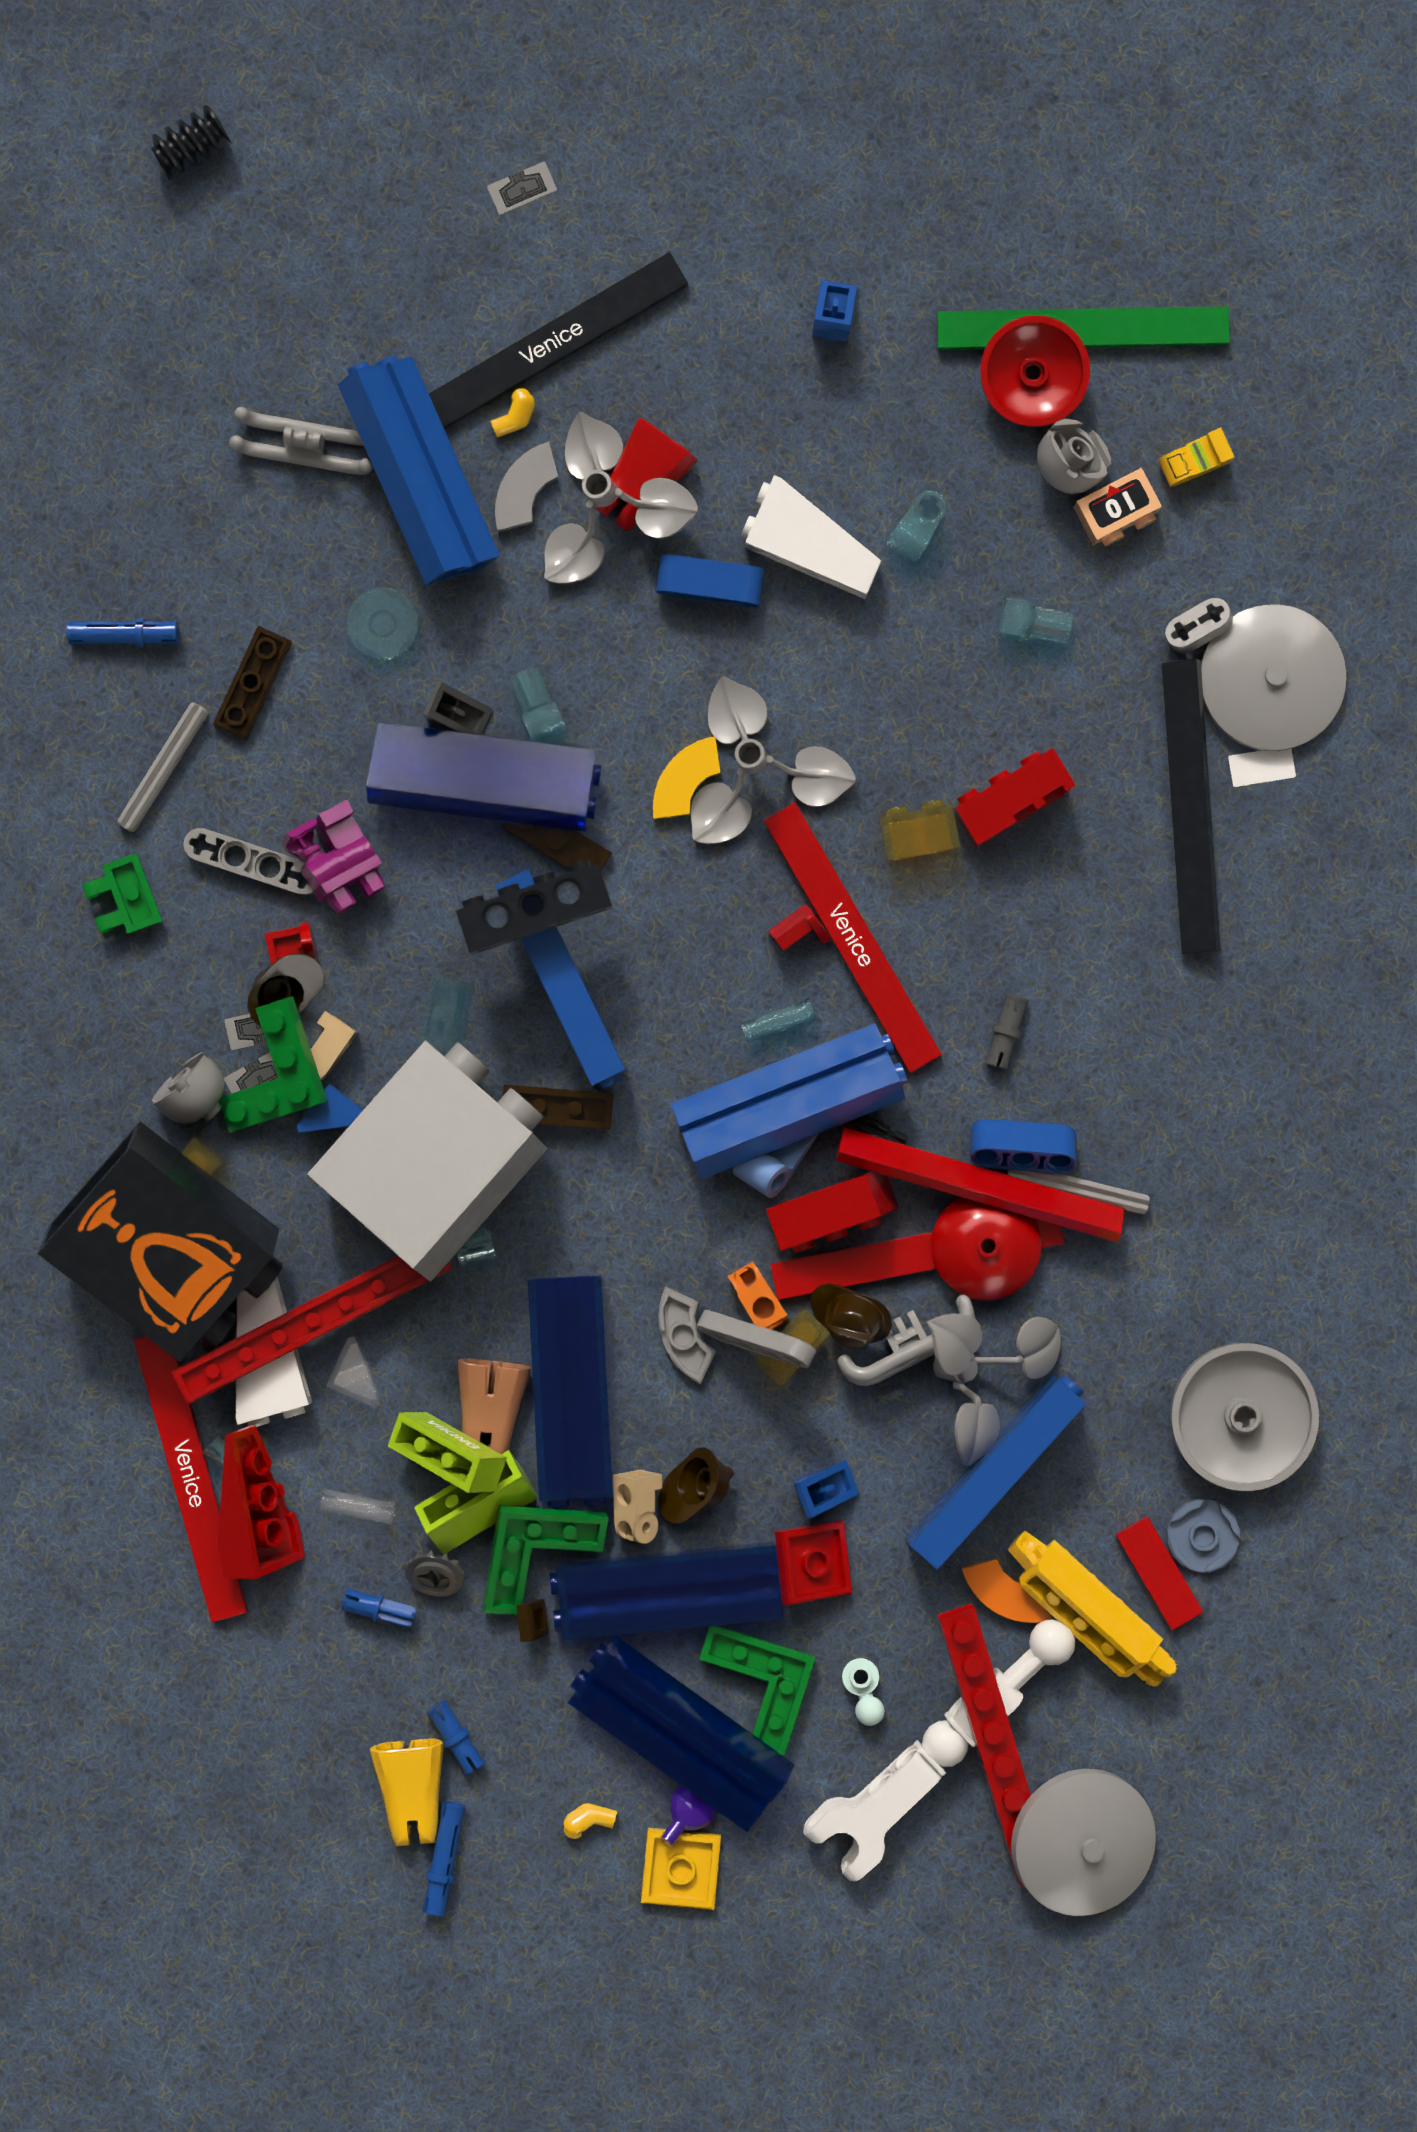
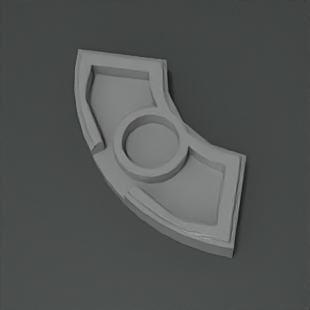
[495,442,559,533]
[658,1286,716,1384]

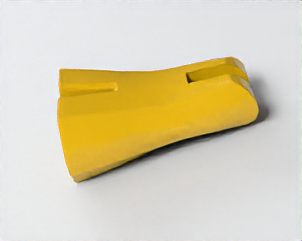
[369,1738,443,1846]

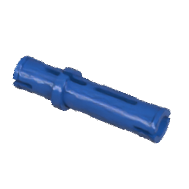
[66,618,180,648]
[422,1801,466,1916]

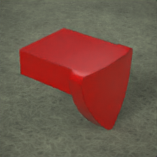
[768,905,831,951]
[265,921,317,965]

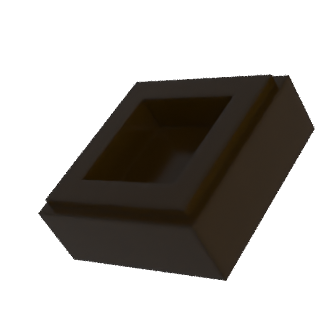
[516,1599,549,1642]

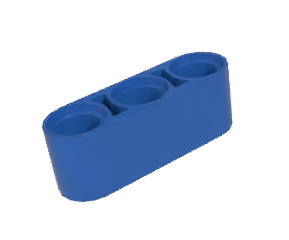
[655,555,765,607]
[970,1119,1077,1174]

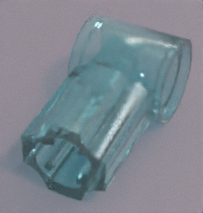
[997,597,1074,646]
[509,666,567,745]

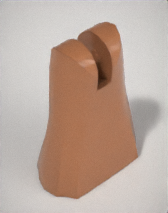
[458,1358,531,1454]

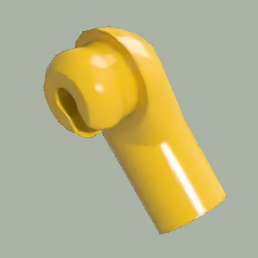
[491,388,535,438]
[563,1803,617,1839]

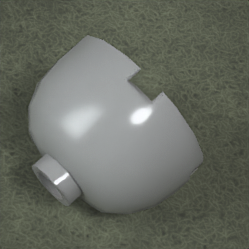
[1036,419,1111,494]
[152,1052,225,1124]

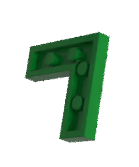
[219,996,328,1133]
[482,1506,609,1615]
[699,1622,815,1763]

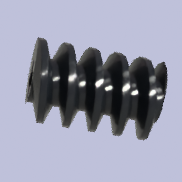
[150,105,232,180]

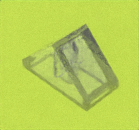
[326,1334,384,1407]

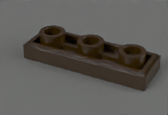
[212,626,292,741]

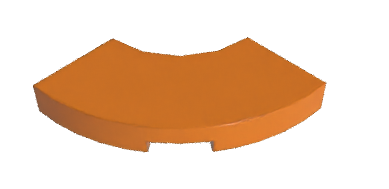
[961,1558,1052,1623]

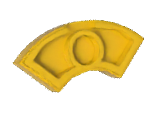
[653,736,721,820]

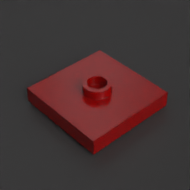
[774,1520,852,1605]

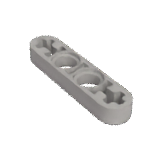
[183,828,315,896]
[696,1310,816,1368]

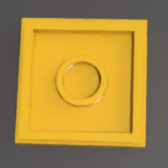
[641,1828,721,1910]

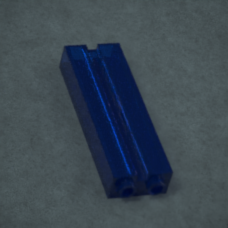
[366,722,602,832]
[528,1275,613,1507]
[550,1541,783,1641]
[567,1635,795,1832]

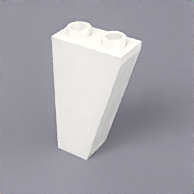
[741,475,881,599]
[236,1277,312,1427]

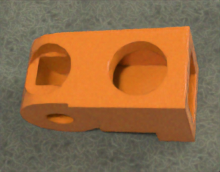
[727,1261,789,1330]

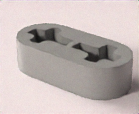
[1165,598,1233,653]

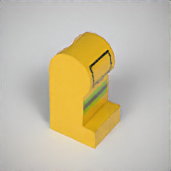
[1158,427,1234,487]

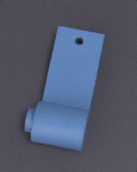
[733,1133,819,1198]

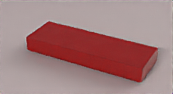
[1115,1516,1203,1630]

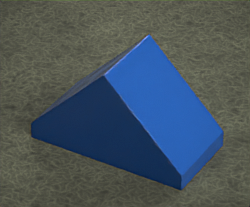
[812,280,857,342]
[297,1084,364,1133]
[793,1460,859,1519]

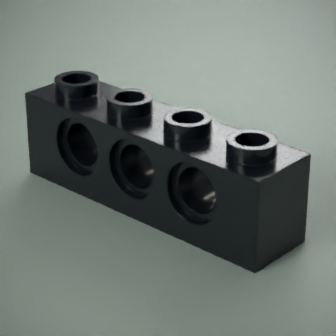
[456,860,613,955]

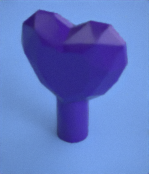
[660,1785,715,1846]

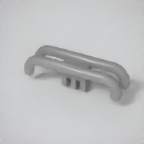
[229,407,373,475]
[837,1295,975,1386]

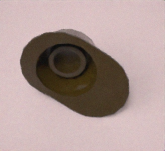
[247,954,324,1026]
[810,1283,892,1349]
[658,1447,735,1524]

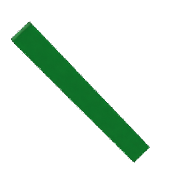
[937,306,1229,350]

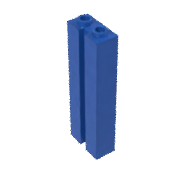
[337,356,500,585]
[495,869,627,1090]
[671,1023,908,1180]
[906,1374,1086,1570]

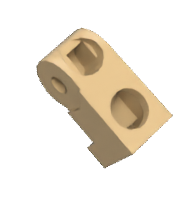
[311,1011,358,1080]
[613,1470,662,1544]

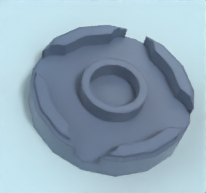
[1166,1499,1240,1573]

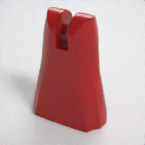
[595,418,698,532]

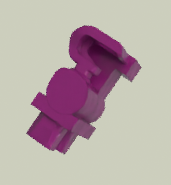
[282,799,385,915]

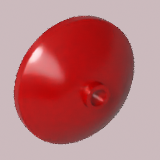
[980,315,1090,427]
[931,1197,1041,1300]

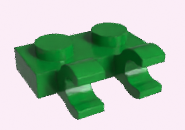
[82,853,163,935]

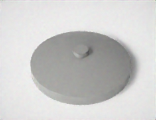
[1201,604,1346,751]
[1170,1343,1319,1491]
[1011,1769,1156,1916]

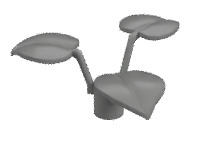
[544,412,699,584]
[691,676,856,844]
[927,1313,1061,1466]

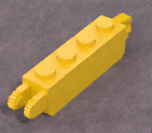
[1008,1531,1177,1687]

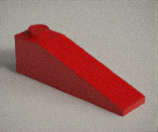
[217,1425,305,1579]

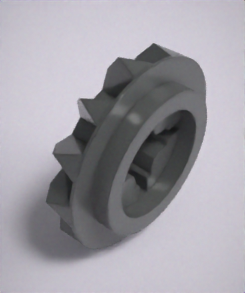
[405,1550,465,1597]

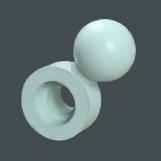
[842,1658,885,1726]

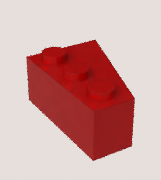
[953,748,1076,848]
[766,1171,899,1253]

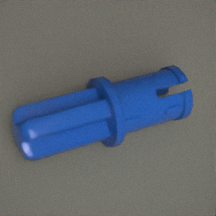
[341,1588,416,1628]

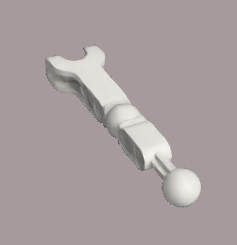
[803,1619,1075,1881]

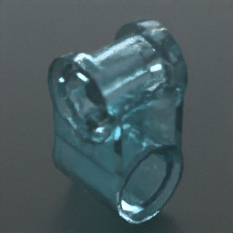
[886,490,946,563]
[457,1219,498,1269]

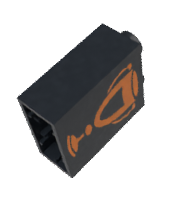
[38,1121,283,1361]

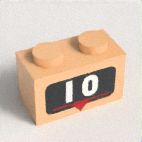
[1073,468,1162,546]

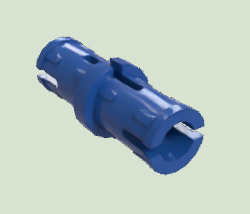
[426,1700,485,1775]

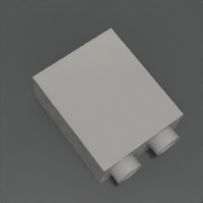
[307,1040,548,1282]

